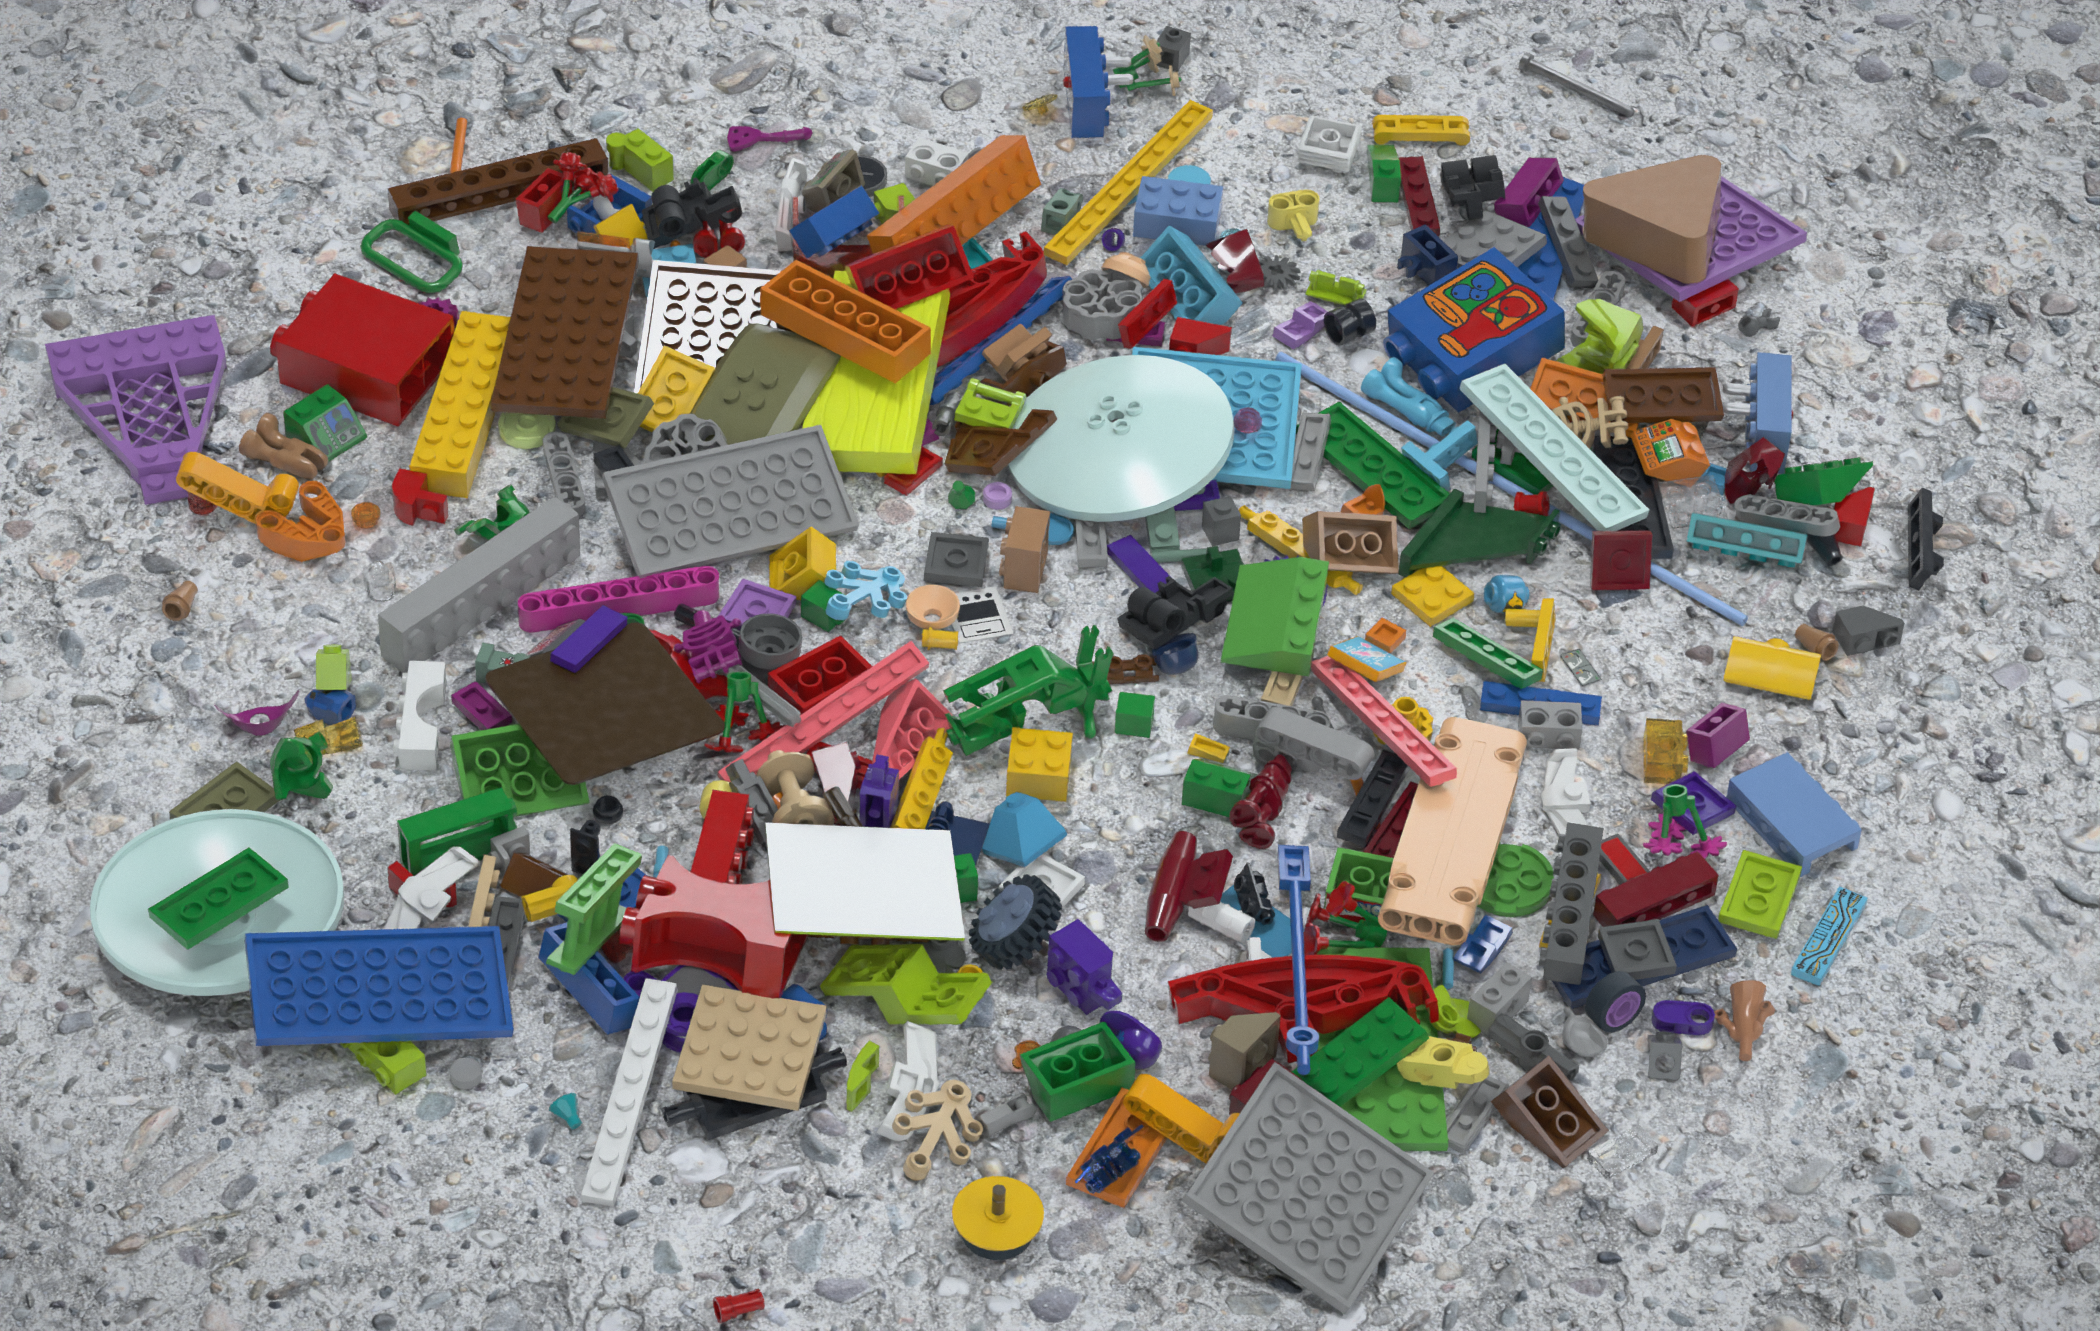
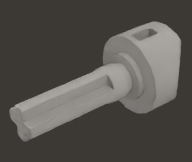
[577,238,655,278]

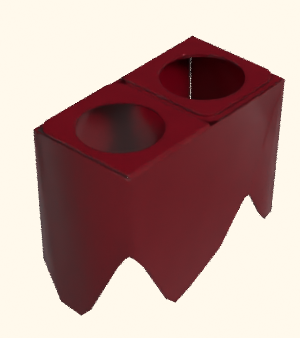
[1206,229,1264,294]
[1725,437,1785,504]

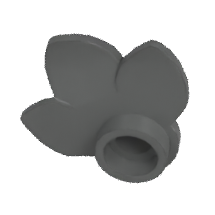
[911,939,966,973]

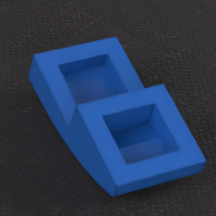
[1453,915,1513,974]

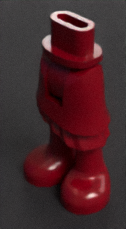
[1229,754,1292,849]

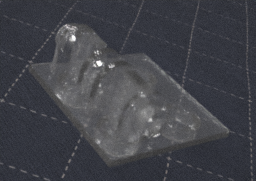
[1659,475,1728,529]

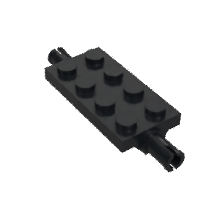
[662,1047,847,1140]

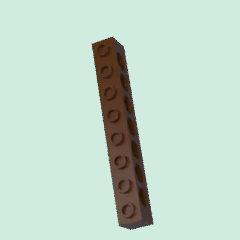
[388,138,608,225]

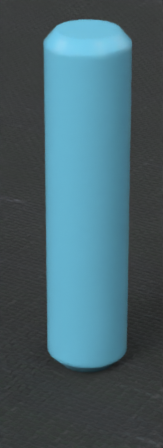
[1442,948,1454,989]

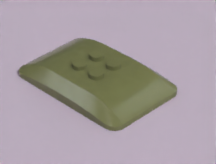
[682,323,841,455]

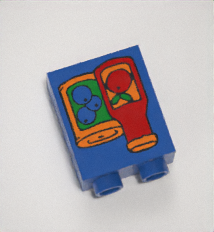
[1383,247,1565,413]

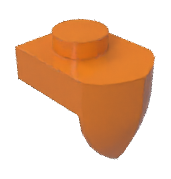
[1341,484,1385,515]

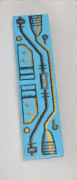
[1791,886,1868,986]

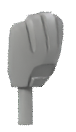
[1562,1006,1608,1057]

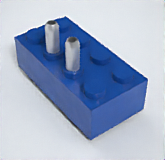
[1063,26,1133,138]

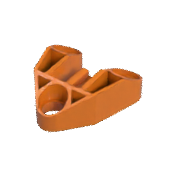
[256,481,345,562]

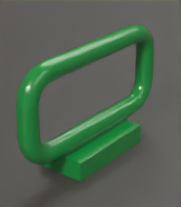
[360,211,463,294]

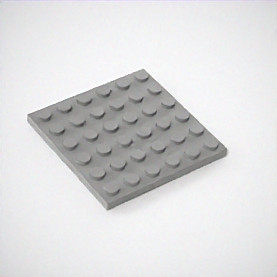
[1182,1062,1434,1314]

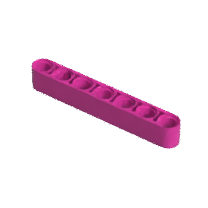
[518,566,719,633]

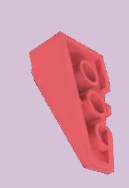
[872,678,953,779]

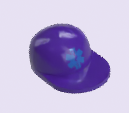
[1099,1011,1162,1070]

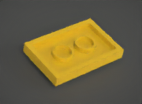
[638,345,715,440]

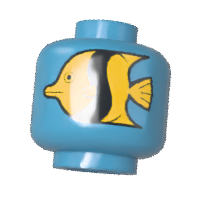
[1483,575,1530,613]

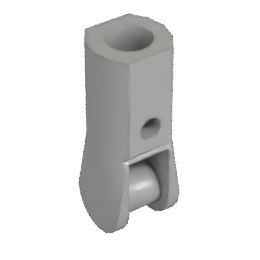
[977,1093,1037,1138]

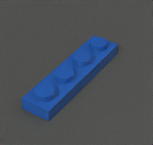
[1480,681,1602,726]

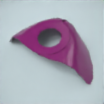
[214,690,300,736]

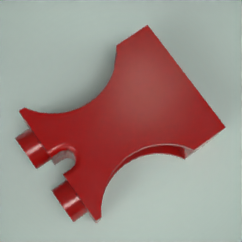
[620,855,809,999]

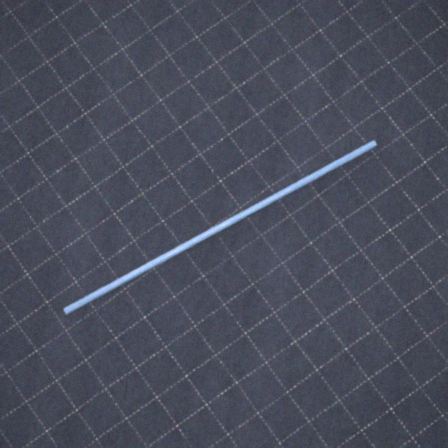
[1275,351,1748,626]

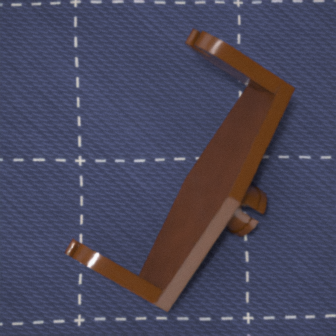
[980,341,1067,406]

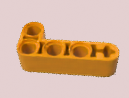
[176,452,299,528]
[1123,1074,1240,1164]

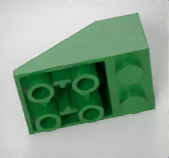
[1774,457,1873,506]

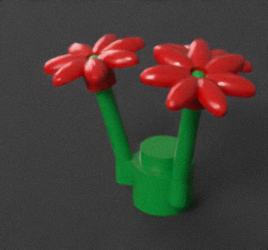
[704,672,786,753]

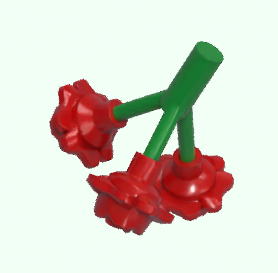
[548,152,618,224]

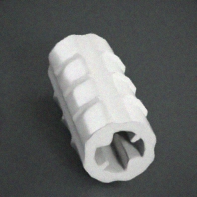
[1188,902,1255,943]

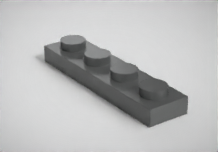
[1538,196,1599,288]
[489,896,525,991]

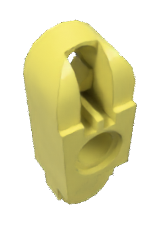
[1397,1036,1490,1089]

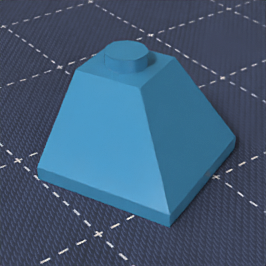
[982,792,1067,867]

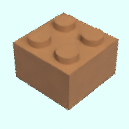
[999,506,1050,593]

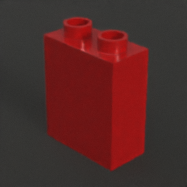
[270,273,454,427]

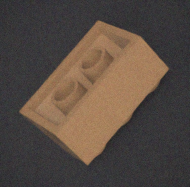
[1302,511,1399,574]

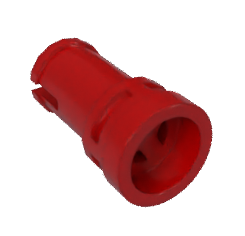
[713,1288,765,1323]

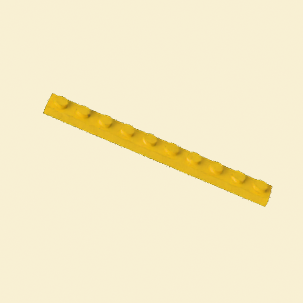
[1044,100,1213,266]

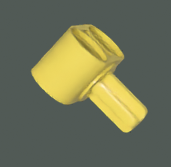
[1267,190,1320,241]

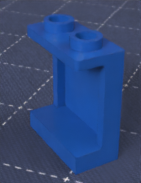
[567,174,652,244]

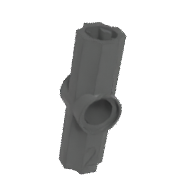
[1488,1013,1579,1083]

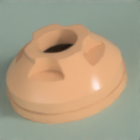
[1101,252,1151,288]
[906,585,960,630]

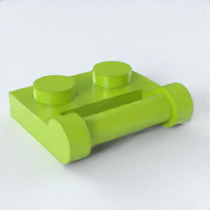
[954,378,1026,429]

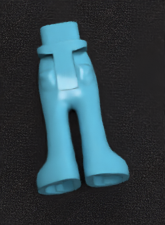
[1361,357,1456,436]

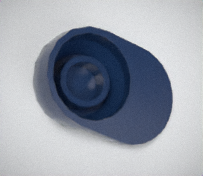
[1152,633,1199,675]

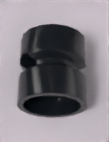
[1323,298,1376,346]

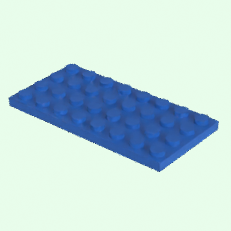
[244,926,514,1046]

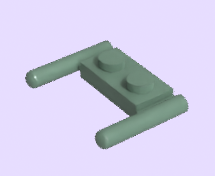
[1145,487,1207,563]

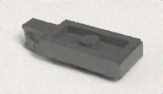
[725,759,778,844]

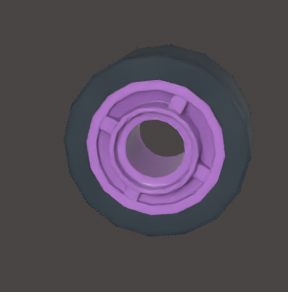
[1585,971,1646,1033]

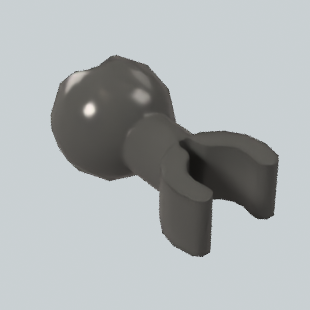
[1738,308,1780,337]

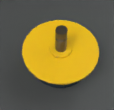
[952,1176,1044,1260]

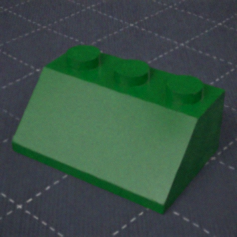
[1020,1022,1135,1122]

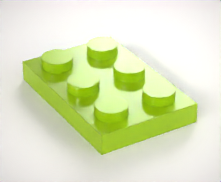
[1718,850,1802,939]

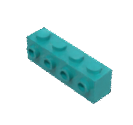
[1686,512,1808,568]

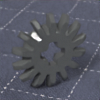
[1258,255,1301,291]

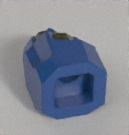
[304,689,356,726]

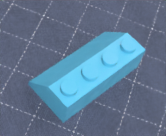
[1141,226,1243,325]

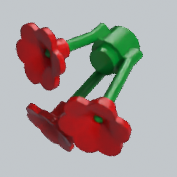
[1303,881,1387,955]

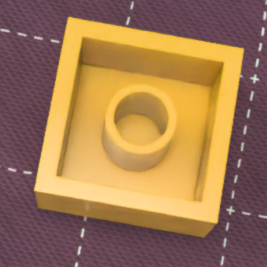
[1006,727,1073,802]

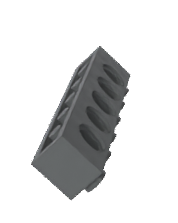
[1539,822,1604,985]

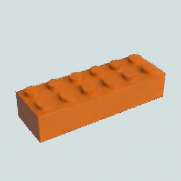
[760,260,931,384]

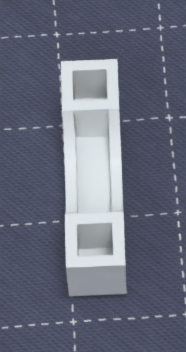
[393,661,447,771]

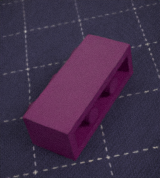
[1494,157,1564,227]

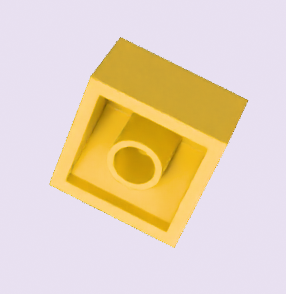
[769,526,836,600]

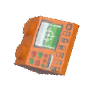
[1631,419,1710,489]

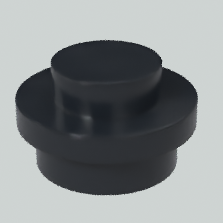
[593,795,623,824]

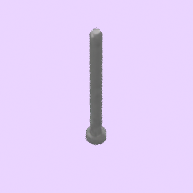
[1519,52,1635,117]

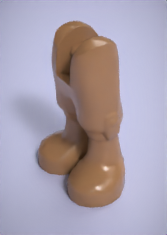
[239,413,328,480]

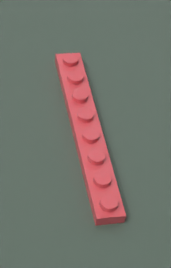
[717,641,929,782]
[1311,656,1457,787]

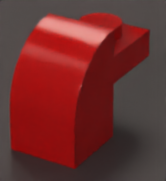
[392,468,449,526]

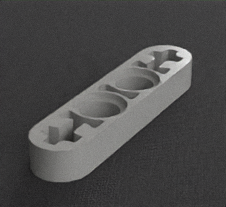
[1570,271,1625,346]
[543,432,585,518]
[1734,495,1840,536]

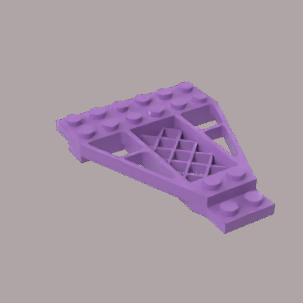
[45,315,227,505]

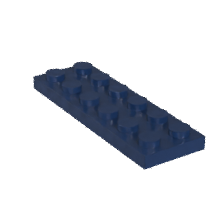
[1542,905,1737,1009]

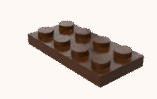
[1602,367,1724,423]

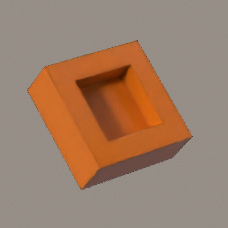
[1365,617,1407,654]

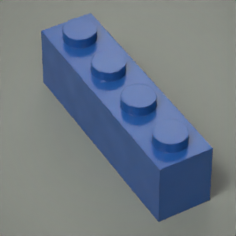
[789,185,879,259]
[538,922,640,1035]

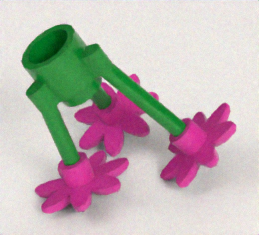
[1643,784,1727,859]

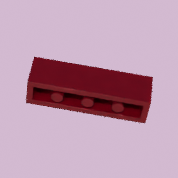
[1593,851,1719,927]

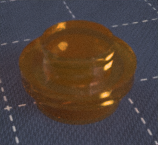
[351,502,381,529]

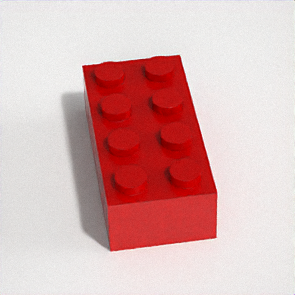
[690,790,754,884]

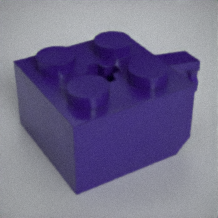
[1046,919,1123,1015]

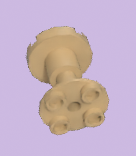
[756,750,834,826]

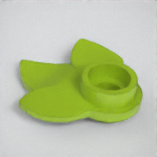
[1432,985,1481,1039]

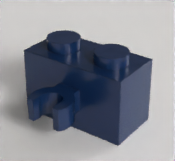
[1397,224,1458,286]

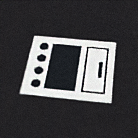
[952,586,1013,643]

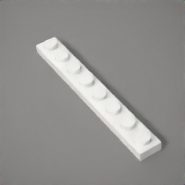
[581,978,677,1207]

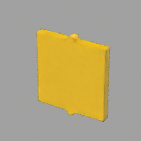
[593,204,648,249]

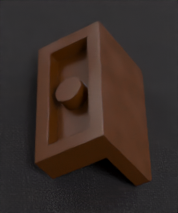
[500,853,569,897]

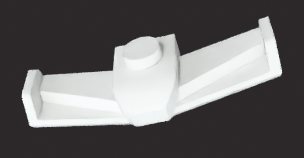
[775,158,808,251]
[1540,748,1590,835]
[384,847,479,929]
[877,1021,939,1142]

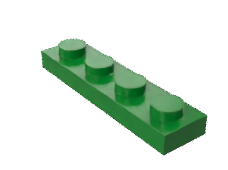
[1432,617,1543,689]

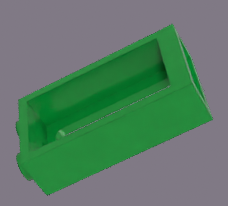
[397,787,517,876]

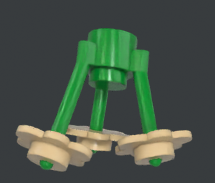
[1112,35,1182,96]

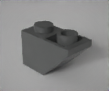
[1832,605,1905,656]

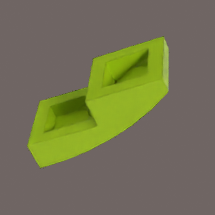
[846,1040,879,1112]

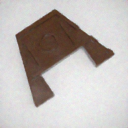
[944,409,1057,476]

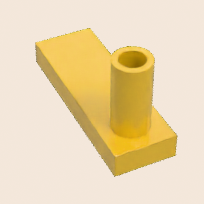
[1505,598,1556,682]

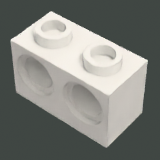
[905,137,969,186]

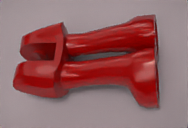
[693,208,745,258]

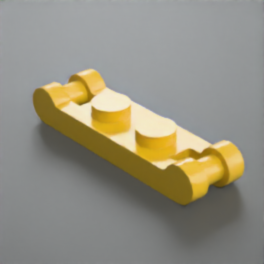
[1372,115,1470,146]

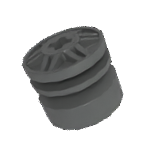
[738,613,803,686]

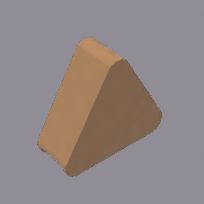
[1583,155,1721,284]

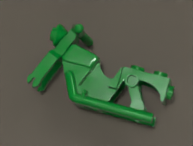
[943,624,1114,756]

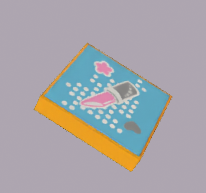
[1327,636,1407,682]

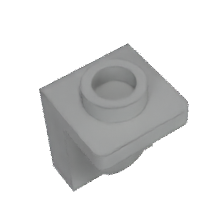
[488,826,530,877]

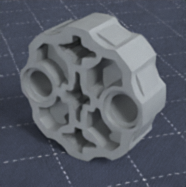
[1062,269,1143,340]
[644,414,728,463]

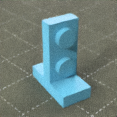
[1401,420,1478,492]

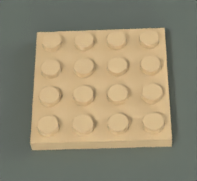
[672,985,827,1111]

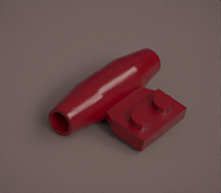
[1145,831,1233,942]

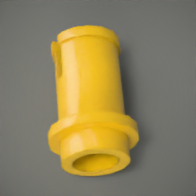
[921,627,958,650]

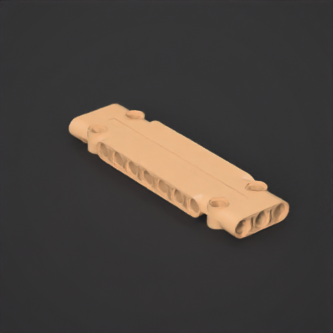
[1378,717,1527,945]

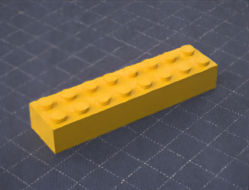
[409,311,511,498]

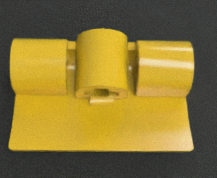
[1723,636,1821,700]

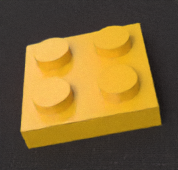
[1391,566,1475,627]

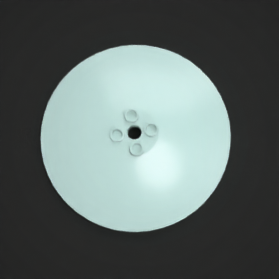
[1008,355,1234,522]
[90,809,344,996]

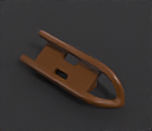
[1092,654,1159,684]

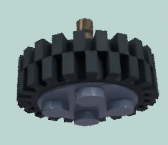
[969,874,1062,970]

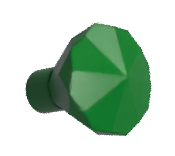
[948,481,975,510]

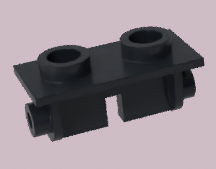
[570,820,601,876]
[1234,862,1275,925]

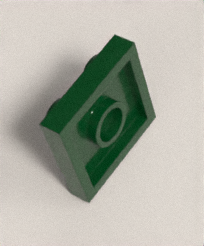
[1181,546,1244,602]

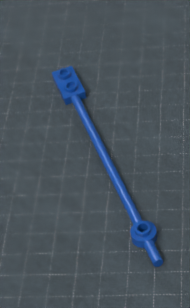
[1277,845,1319,1075]

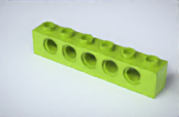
[340,1041,427,1095]

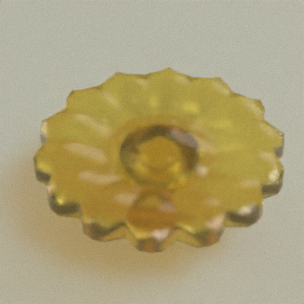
[1022,93,1058,115]

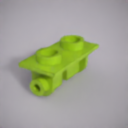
[1305,269,1367,305]

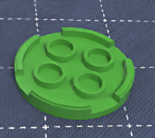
[1477,843,1554,917]

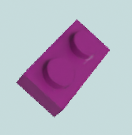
[451,681,512,730]

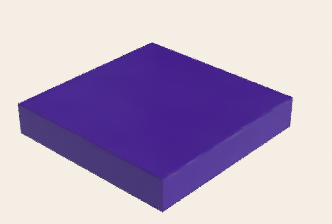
[1650,771,1737,835]

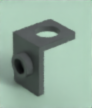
[1647,1032,1682,1080]

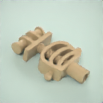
[1553,396,1628,449]

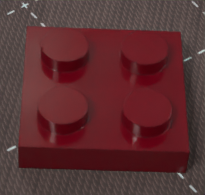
[1590,530,1652,590]

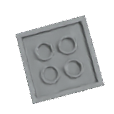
[1443,209,1547,269]

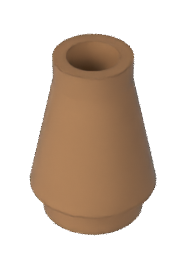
[162,581,198,621]
[1795,624,1839,661]

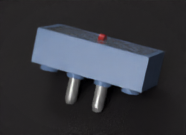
[1722,352,1793,474]

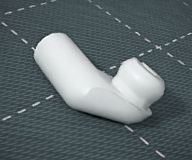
[593,195,620,220]

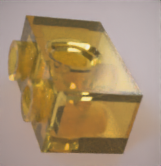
[1643,718,1689,784]

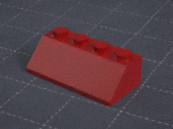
[844,225,974,309]

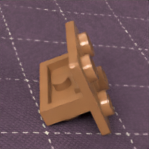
[982,324,1053,381]

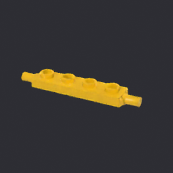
[1239,505,1363,595]
[890,728,953,830]

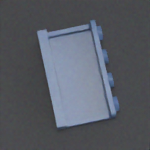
[1726,752,1862,877]

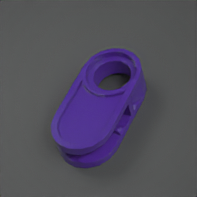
[1651,1000,1715,1035]

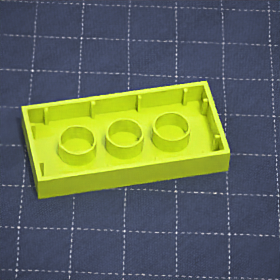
[802,271,950,474]

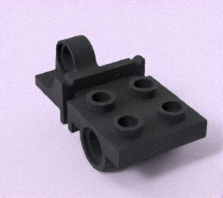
[1440,155,1506,221]
[642,177,742,249]
[1117,576,1234,650]

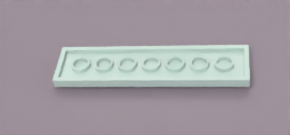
[1459,364,1649,531]

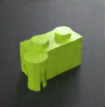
[606,128,674,192]

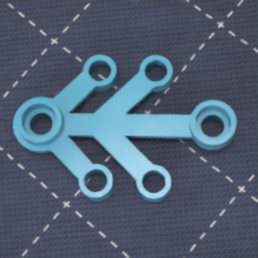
[824,561,907,620]

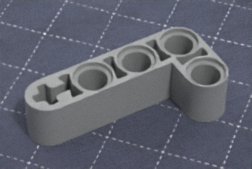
[1213,695,1331,772]
[1253,707,1375,780]

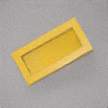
[1187,733,1230,763]

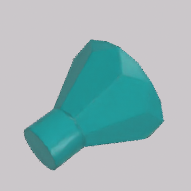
[549,1093,582,1130]

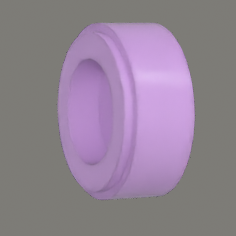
[983,482,1012,510]

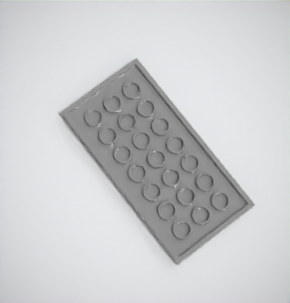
[602,425,859,578]

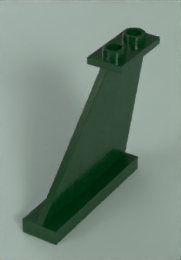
[1398,489,1561,578]

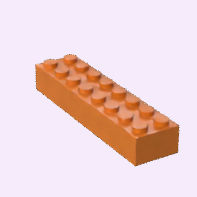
[867,135,1041,254]

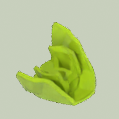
[1556,299,1644,374]

